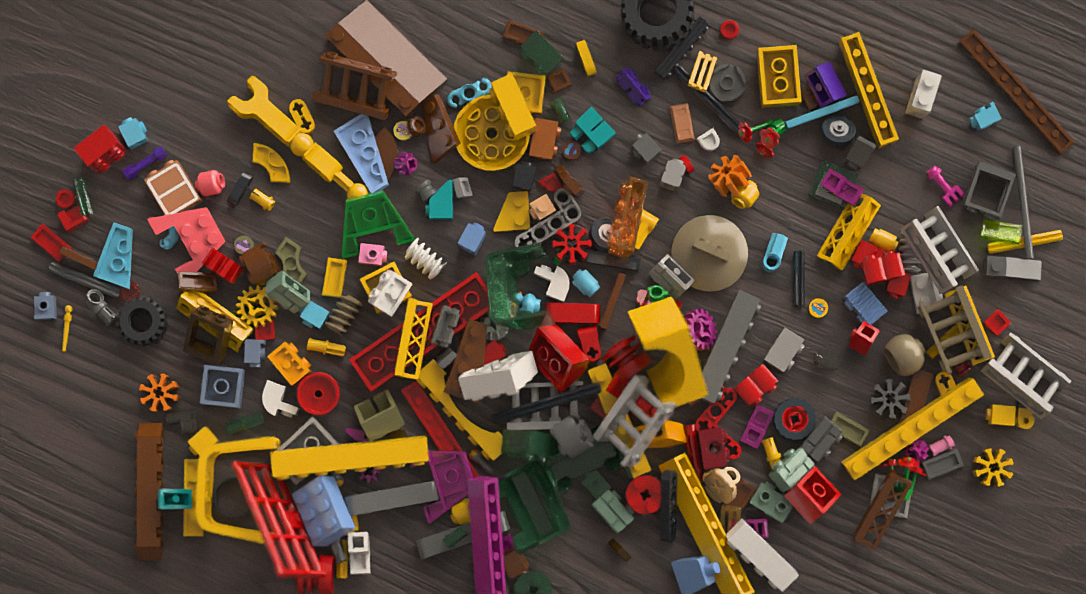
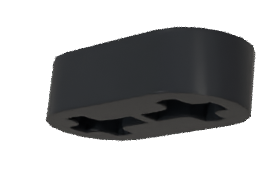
[227,171,254,207]

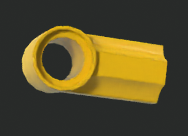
[625,209,659,250]

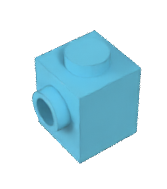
[118,118,148,149]
[299,301,331,329]

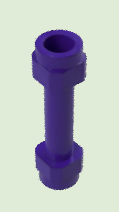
[123,146,167,180]

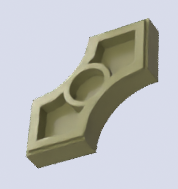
[275,237,307,284]

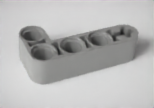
[515,188,581,253]

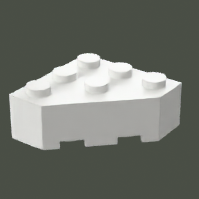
[458,351,538,401]

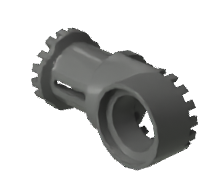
[84,289,118,327]

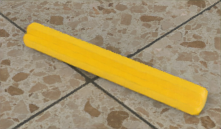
[987,230,1063,254]

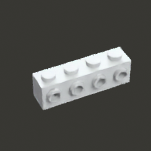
[726,519,799,592]

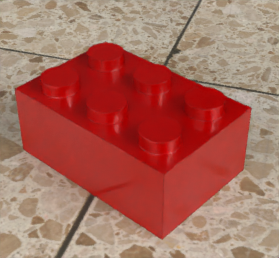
[73,125,128,174]

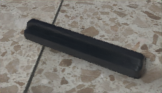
[794,250,805,307]

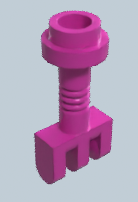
[927,166,965,207]

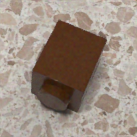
[503,545,530,579]

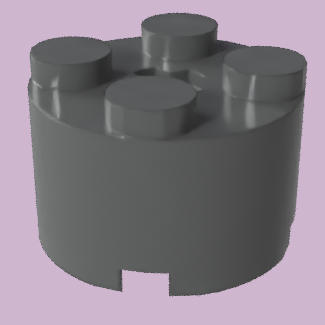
[550,413,595,458]

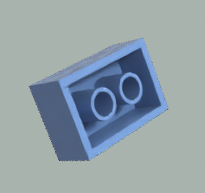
[292,475,355,546]

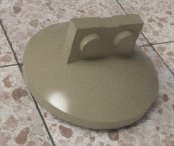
[671,215,748,292]

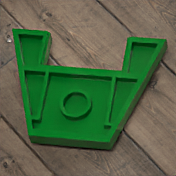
[341,191,415,259]

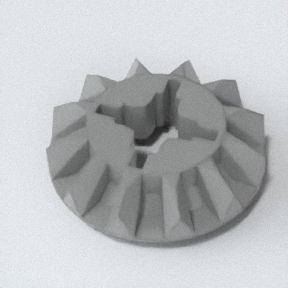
[480,313,509,340]

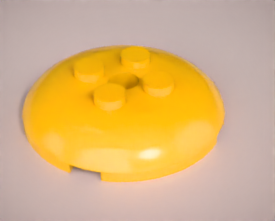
[454,95,530,171]

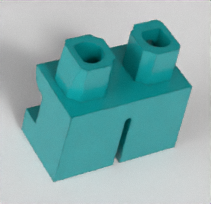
[570,106,616,154]

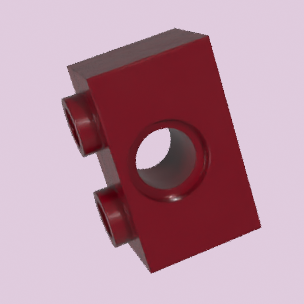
[698,427,730,469]

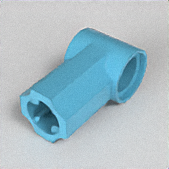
[762,233,788,273]

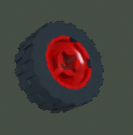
[773,398,816,441]

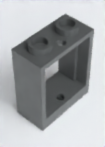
[962,162,1016,221]

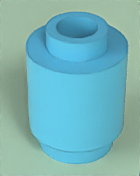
[572,269,600,298]

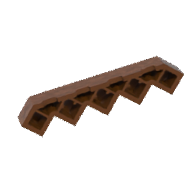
[134,423,164,560]

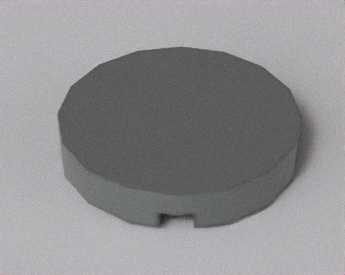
[708,64,746,103]

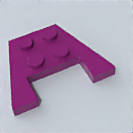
[409,450,474,523]

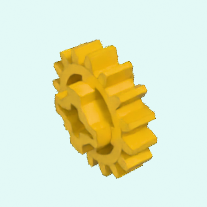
[236,285,278,328]

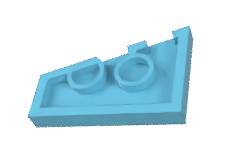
[93,222,133,289]

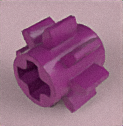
[394,152,417,175]
[904,439,929,462]
[357,467,381,483]

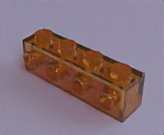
[608,176,648,258]

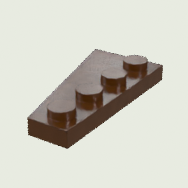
[443,319,487,404]

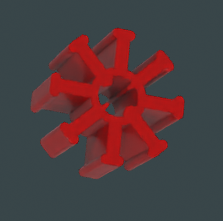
[552,224,591,265]
[202,247,244,284]

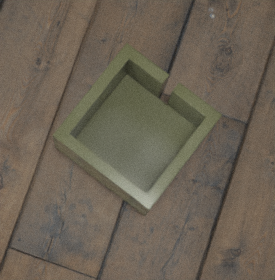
[354,389,405,442]

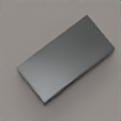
[433,347,457,368]
[920,448,964,480]

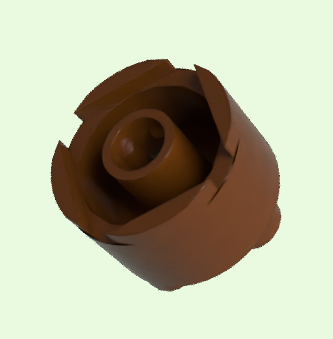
[239,242,280,286]

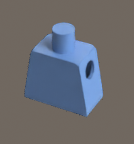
[671,556,720,594]

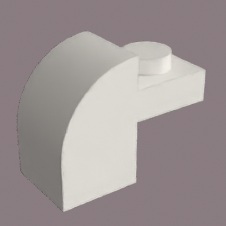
[534,265,569,303]
[262,380,300,418]
[348,532,371,575]

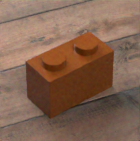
[529,118,561,162]

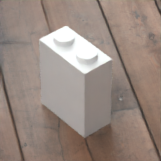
[905,70,942,119]

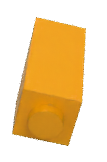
[631,420,687,448]

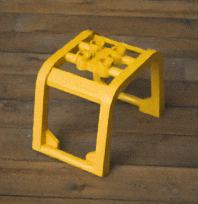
[195,437,281,544]

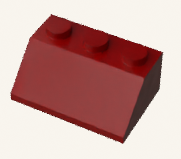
[528,323,590,393]

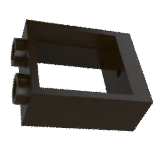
[183,305,234,366]

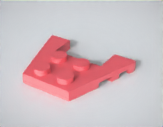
[147,207,225,273]

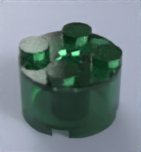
[514,571,553,594]

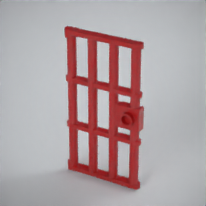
[231,461,326,578]

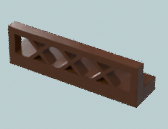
[853,468,913,550]

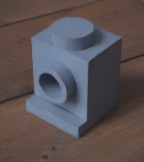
[34,292,57,321]
[244,339,266,368]

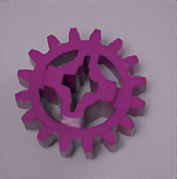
[684,309,718,351]

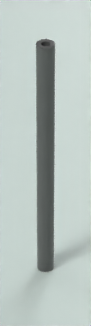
[1013,146,1034,260]

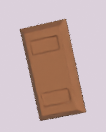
[669,103,695,144]

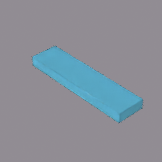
[785,96,860,129]

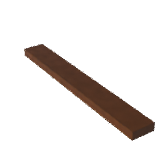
[959,29,1075,155]

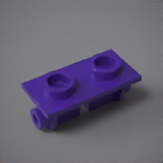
[616,68,652,107]

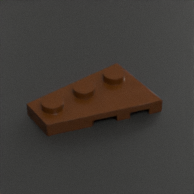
[422,94,461,163]
[555,163,585,196]

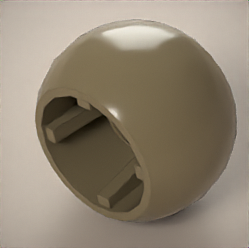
[884,334,925,376]

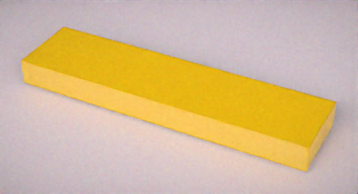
[183,459,204,536]

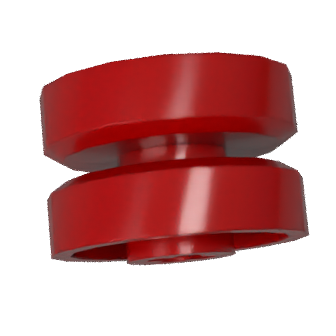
[297,372,340,415]

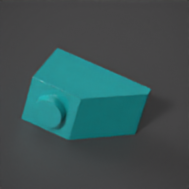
[426,180,453,220]
[158,489,192,509]

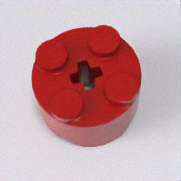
[625,475,661,514]

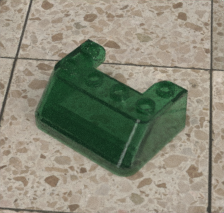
[498,461,570,555]

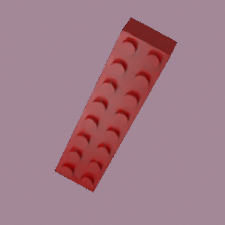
[349,272,499,392]

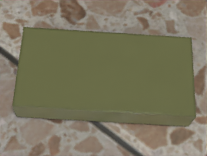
[831,412,870,447]

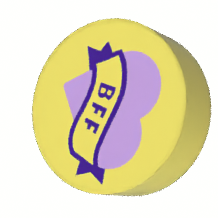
[394,121,412,141]

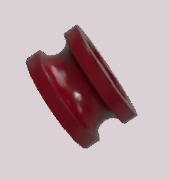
[953,360,973,377]

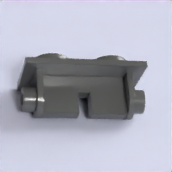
[431,305,460,347]

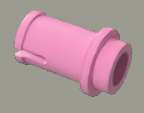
[929,435,955,456]

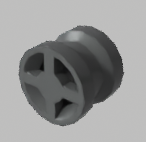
[414,179,438,203]

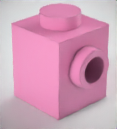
[358,243,388,267]

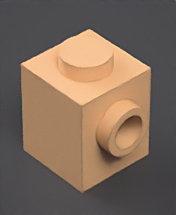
[529,194,556,222]

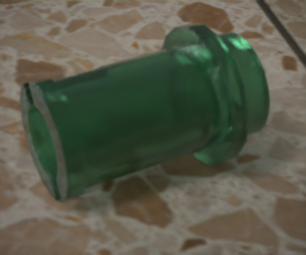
[550,98,571,123]
[443,525,468,549]

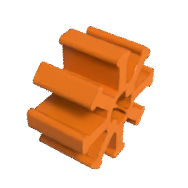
[708,155,751,197]
[139,373,180,412]

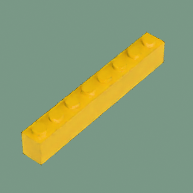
[841,377,984,480]
[270,436,429,480]
[659,453,754,594]

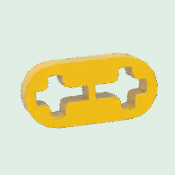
[575,40,597,77]
[289,99,315,134]
[934,371,956,396]

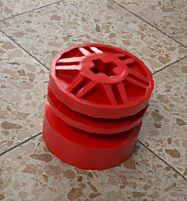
[601,335,653,381]
[296,554,335,594]

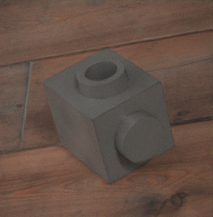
[631,132,662,165]

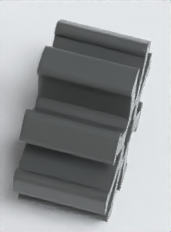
[871,379,911,420]

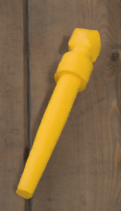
[62,305,72,351]

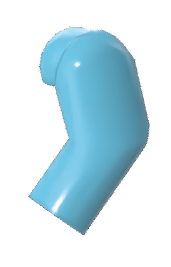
[160,226,179,249]

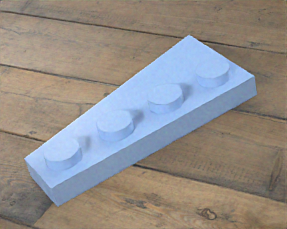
[334,114,389,193]

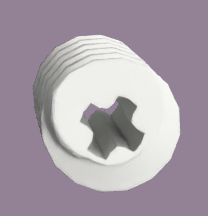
[405,238,447,279]

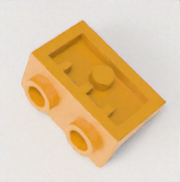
[267,342,312,386]

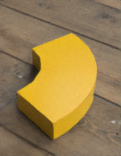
[252,143,290,183]

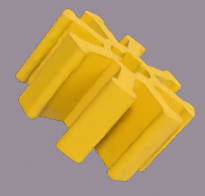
[972,448,1014,487]

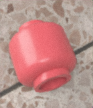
[195,170,225,197]

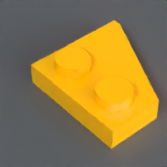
[494,191,530,232]

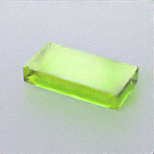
[980,219,1022,245]

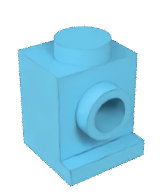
[969,102,1002,131]

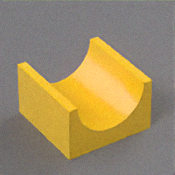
[628,297,708,407]

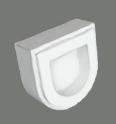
[697,128,720,151]

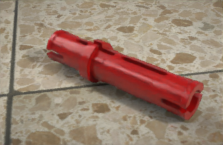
[683,424,703,482]

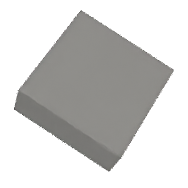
[453,178,473,198]

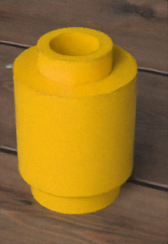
[868,228,898,252]

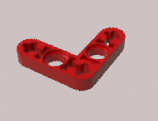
[695,388,742,459]

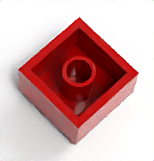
[784,466,841,524]

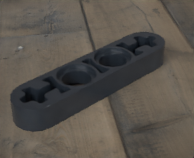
[660,469,677,543]

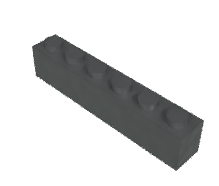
[698,290,761,405]

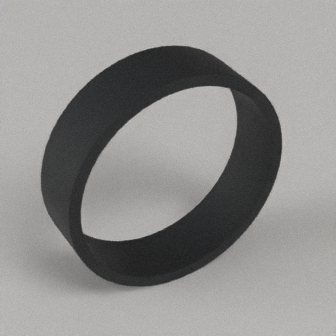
[213,476,257,519]

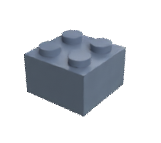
[200,365,246,409]

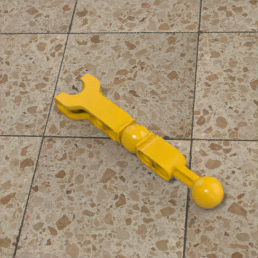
[227,76,371,199]

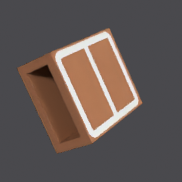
[144,160,203,215]

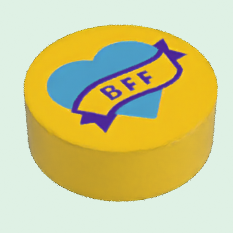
[808,298,828,318]

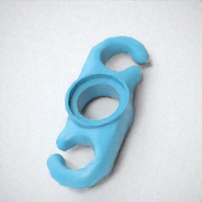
[447,78,491,108]

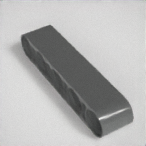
[344,481,439,516]
[415,511,511,560]

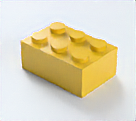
[756,45,802,108]
[489,73,536,141]

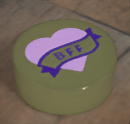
[234,236,254,255]

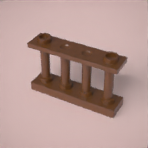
[312,52,398,120]

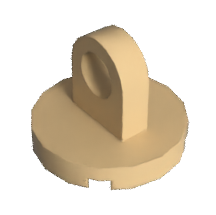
[702,467,740,504]

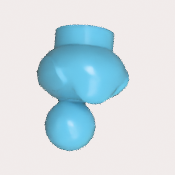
[510,292,541,317]

